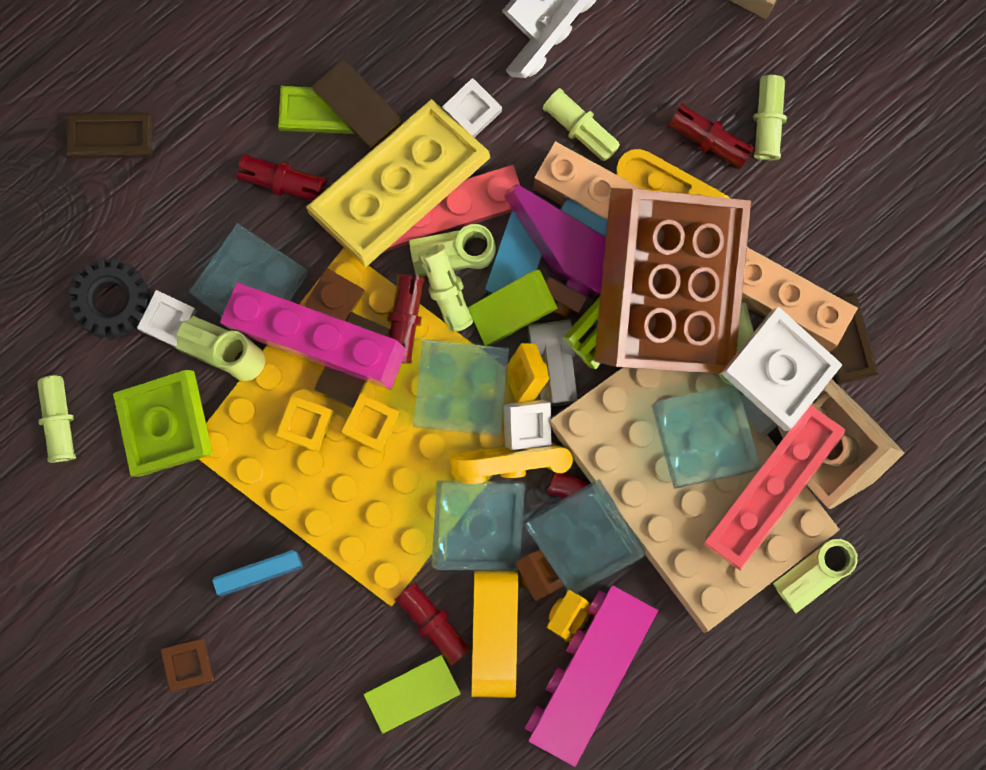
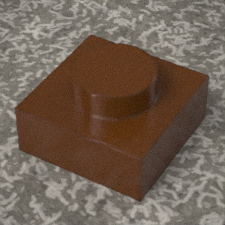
[305,268,365,321]
[546,277,587,320]
[515,546,567,601]
[160,639,215,692]

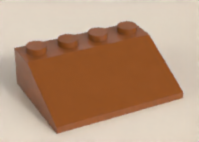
[594,188,751,374]

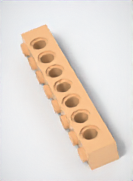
[533,141,858,352]

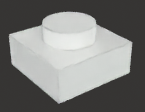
[442,78,502,138]
[137,290,196,348]
[504,400,551,450]

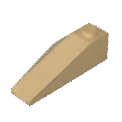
[778,379,904,509]

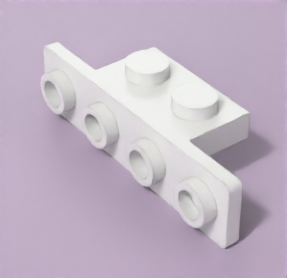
[502,0,596,78]

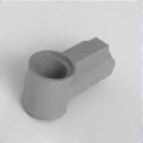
[528,319,578,407]

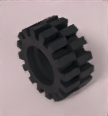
[69,258,151,340]

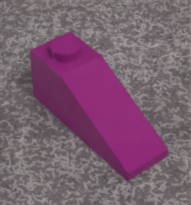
[504,184,606,298]

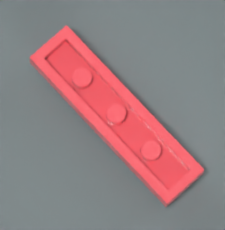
[384,165,520,252]
[705,405,846,571]

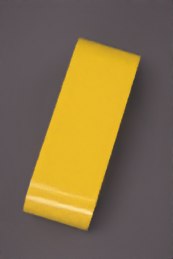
[472,570,518,698]

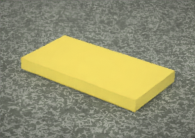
[306,99,490,268]

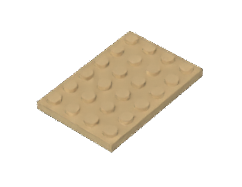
[549,367,840,633]

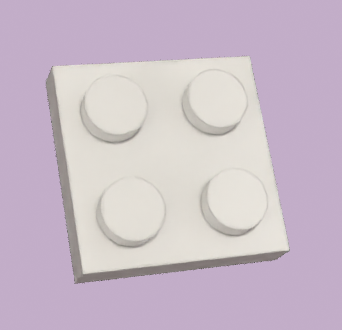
[721,307,842,431]

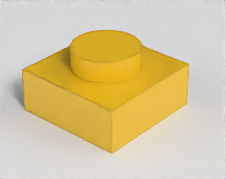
[504,343,549,403]
[341,393,400,453]
[276,395,333,452]
[547,590,591,643]

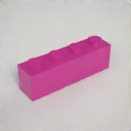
[220,282,407,390]
[524,585,659,767]

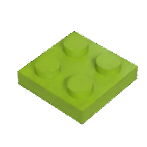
[113,370,213,477]

